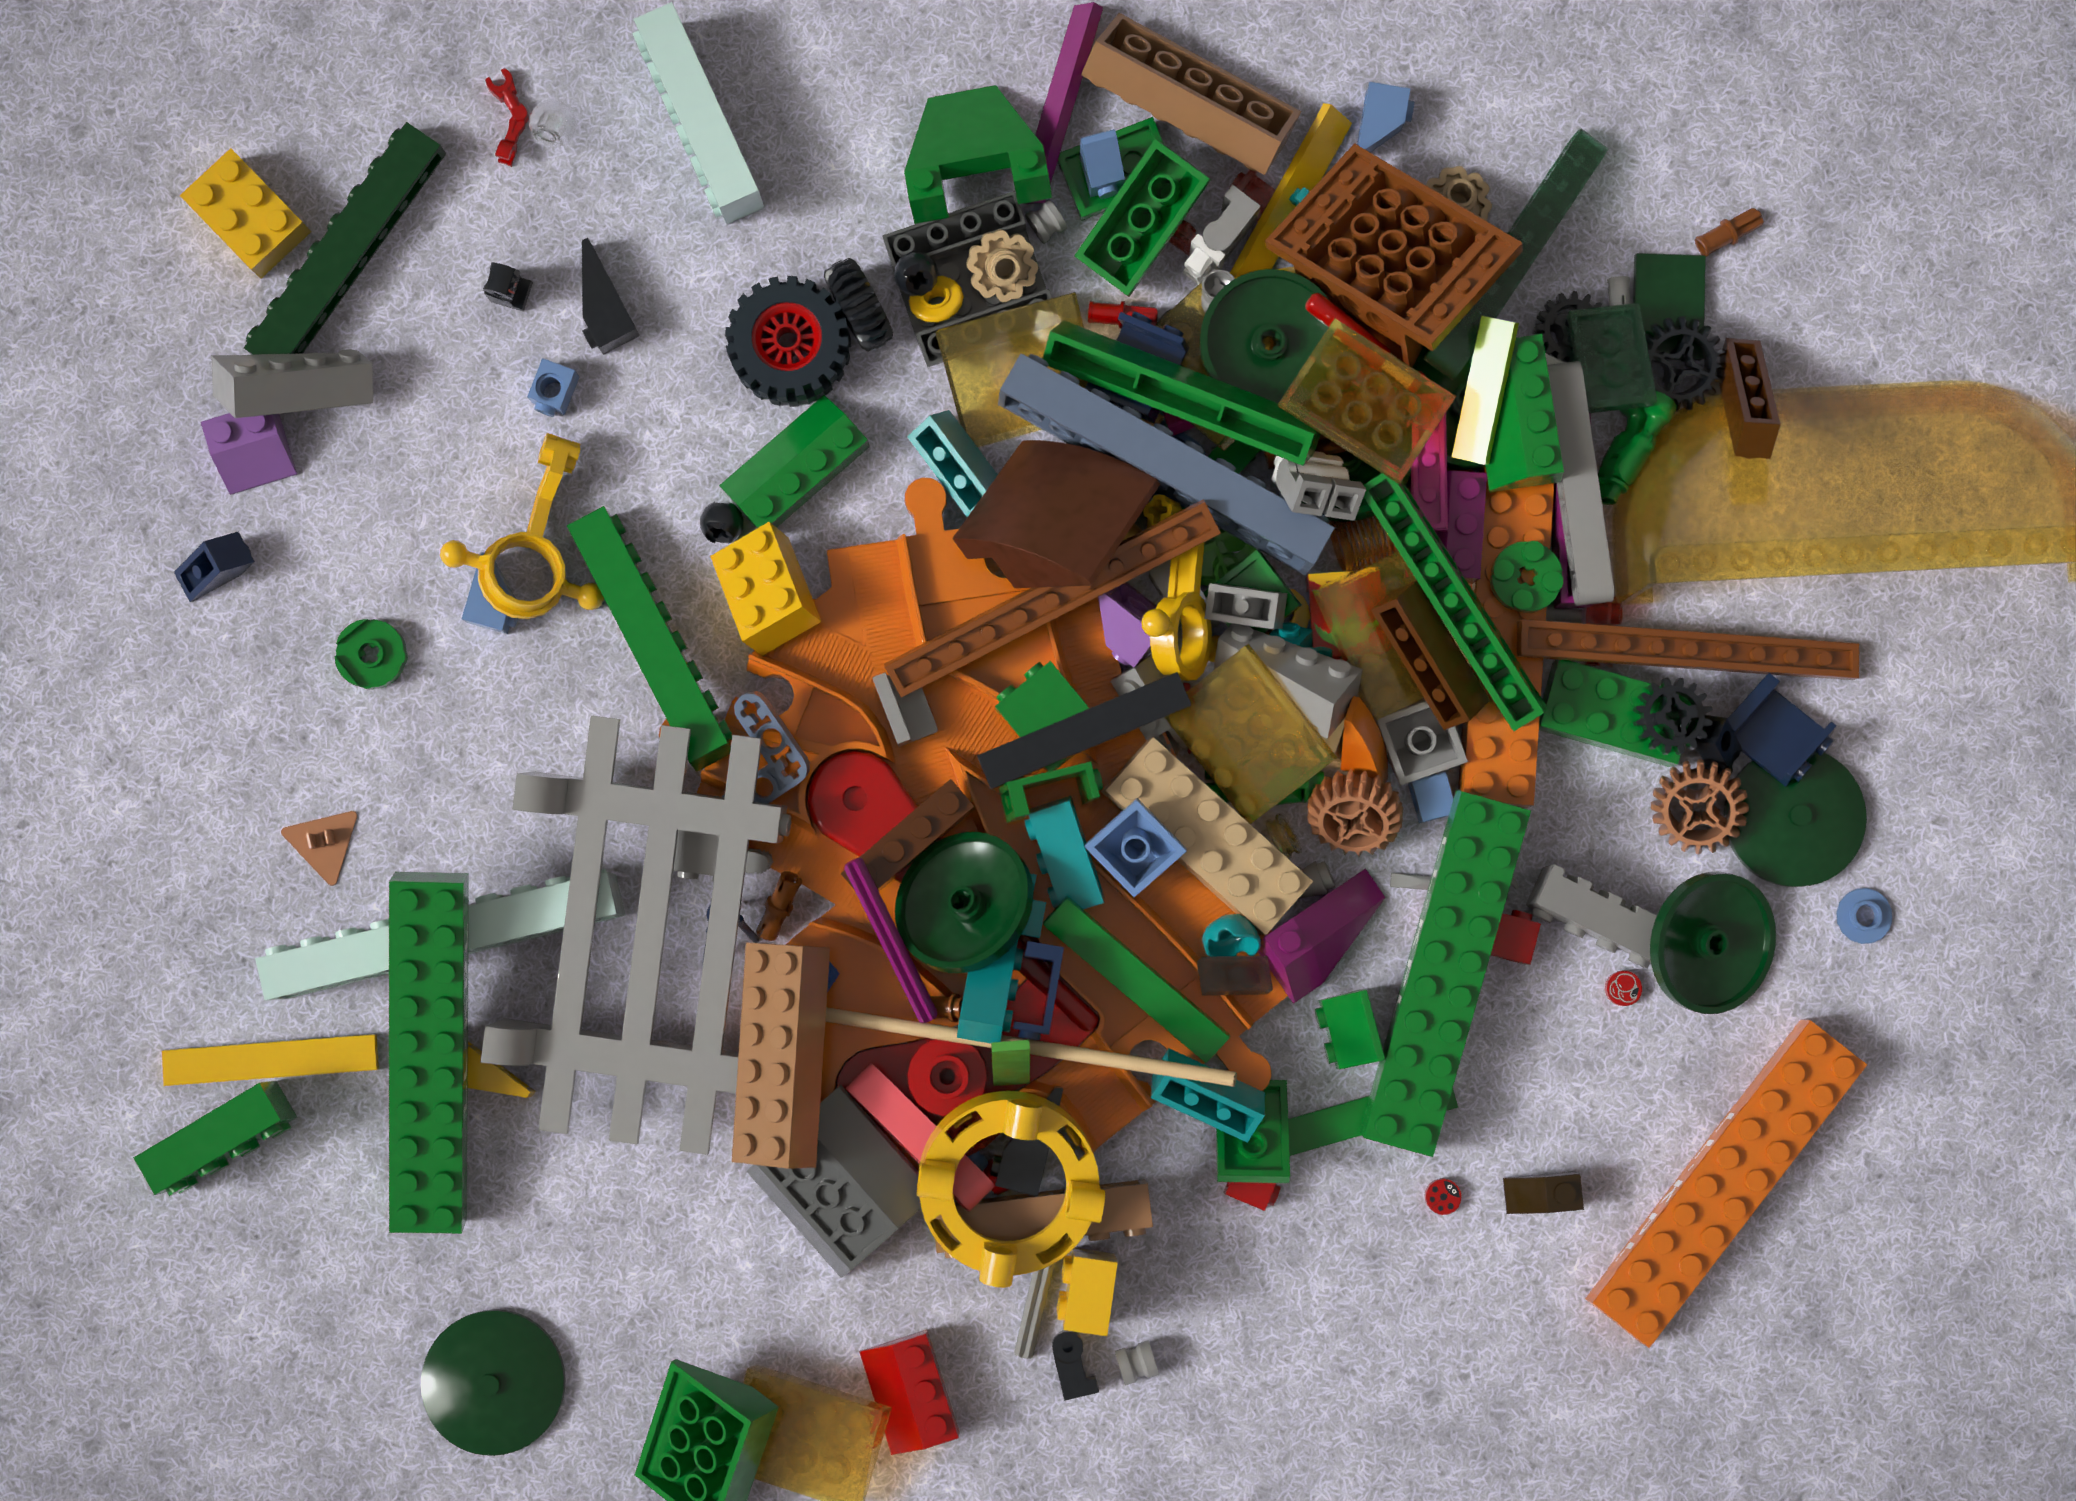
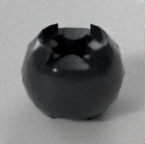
[894,252,938,296]
[700,502,744,544]

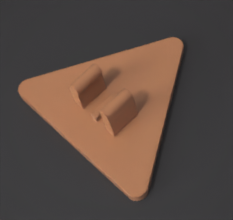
[281,811,357,886]

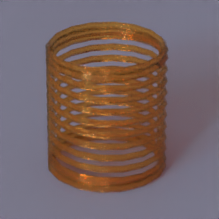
[1329,515,1401,572]

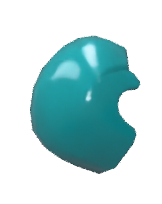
[1202,914,1261,962]

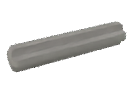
[1014,1263,1055,1359]

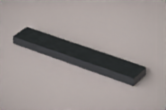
[977,672,1191,790]

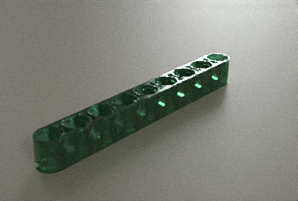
[1423,128,1608,381]

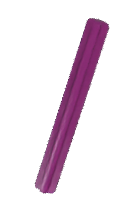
[844,858,937,1023]

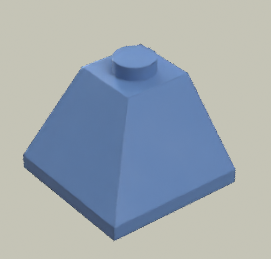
[1084,798,1187,897]

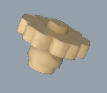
[1426,166,1492,221]
[966,229,1038,302]

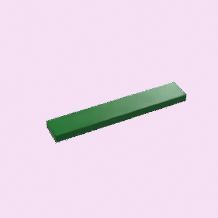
[1043,896,1230,1063]
[1288,1089,1459,1156]

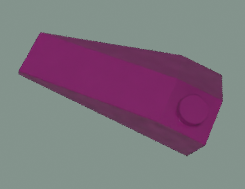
[1258,868,1386,1004]

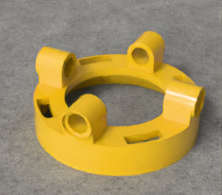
[916,1091,1105,1288]

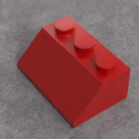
[859,1329,960,1455]

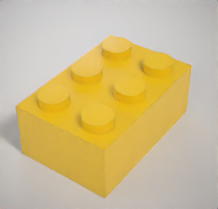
[180,148,312,279]
[710,522,821,656]
[1056,1248,1118,1336]

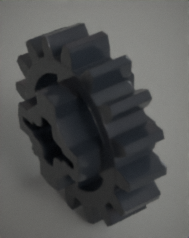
[1533,291,1612,367]
[1633,677,1713,755]

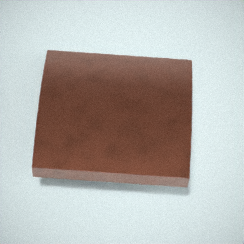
[952,440,1160,589]

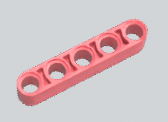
[845,1063,995,1212]

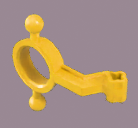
[440,433,604,619]
[1141,494,1220,681]

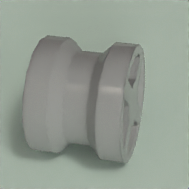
[1025,199,1067,244]

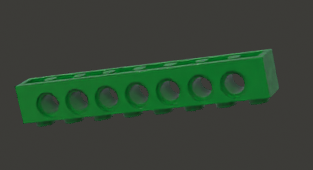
[1363,467,1548,732]

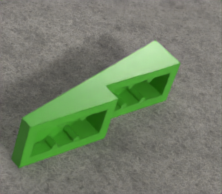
[991,1040,1030,1086]

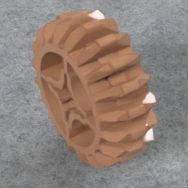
[1651,759,1749,855]
[1307,769,1404,857]

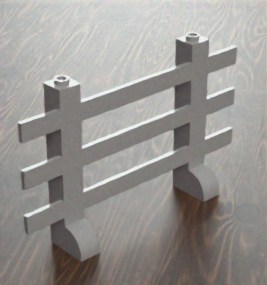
[481,716,791,1155]

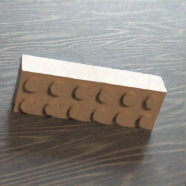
[1081,13,1302,175]
[732,943,830,1169]
[935,1179,1153,1258]

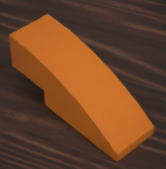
[1341,696,1388,783]

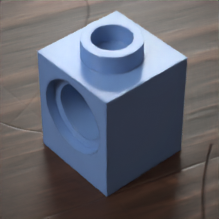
[527,358,580,417]
[1408,772,1453,824]

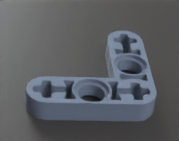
[722,691,810,803]

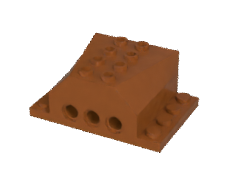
[1265,143,1523,369]

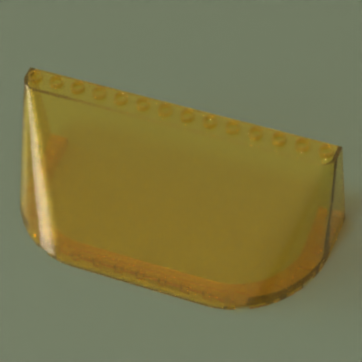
[1612,380,2076,605]

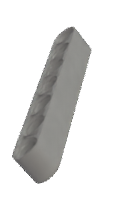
[1547,361,1614,606]

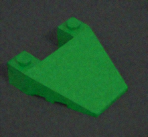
[904,85,1052,224]

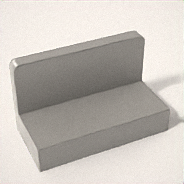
[872,672,938,747]

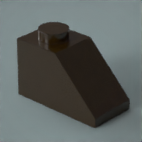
[1503,1171,1584,1214]

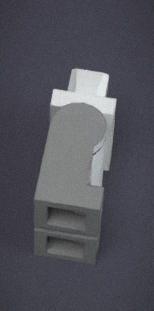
[1183,185,1260,285]
[1271,451,1366,521]

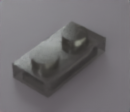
[1197,956,1273,996]

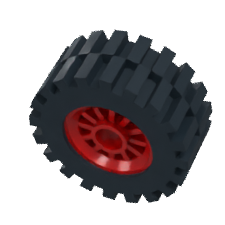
[725,276,851,407]

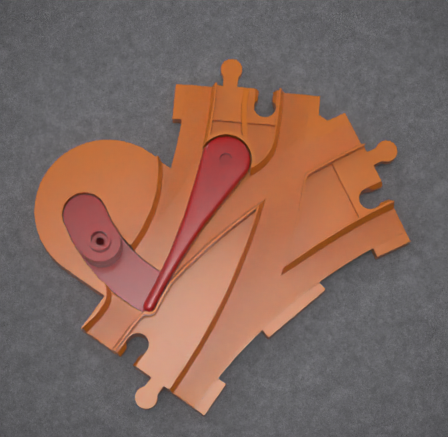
[659,477,1288,1171]

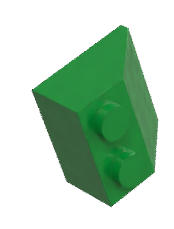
[1314,990,1385,1070]

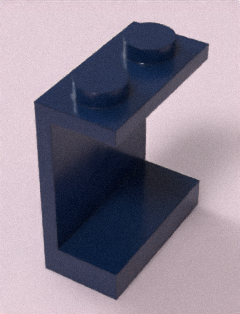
[1085,312,1190,423]
[1727,673,1836,787]
[1012,941,1064,1041]

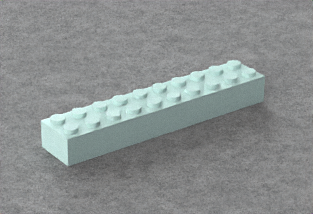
[255,869,626,1000]

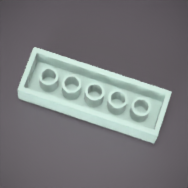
[632,2,764,224]

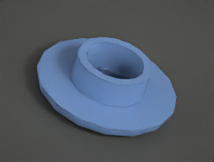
[1836,888,1892,944]

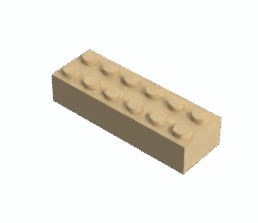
[1101,737,1313,935]

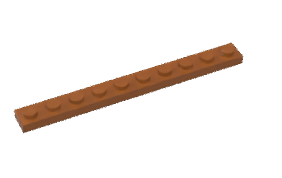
[884,499,1221,698]
[1517,619,1859,680]

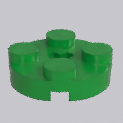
[1490,541,1563,613]
[335,619,408,690]

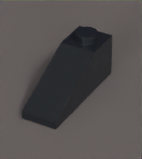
[582,237,640,355]
[990,1085,1063,1196]

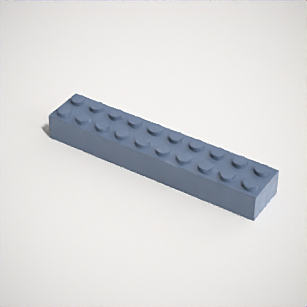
[998,353,1335,575]

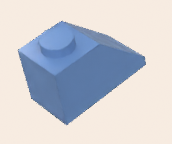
[1357,82,1415,153]
[1079,129,1125,199]
[461,552,519,634]

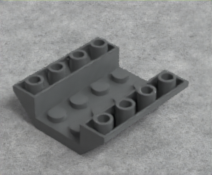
[882,191,1060,368]
[746,1085,921,1278]

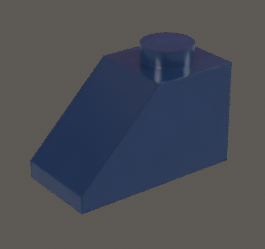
[174,531,255,602]

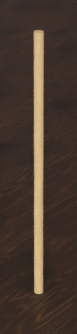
[825,1007,1237,1087]

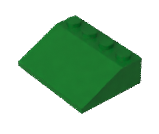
[634,1359,779,1501]

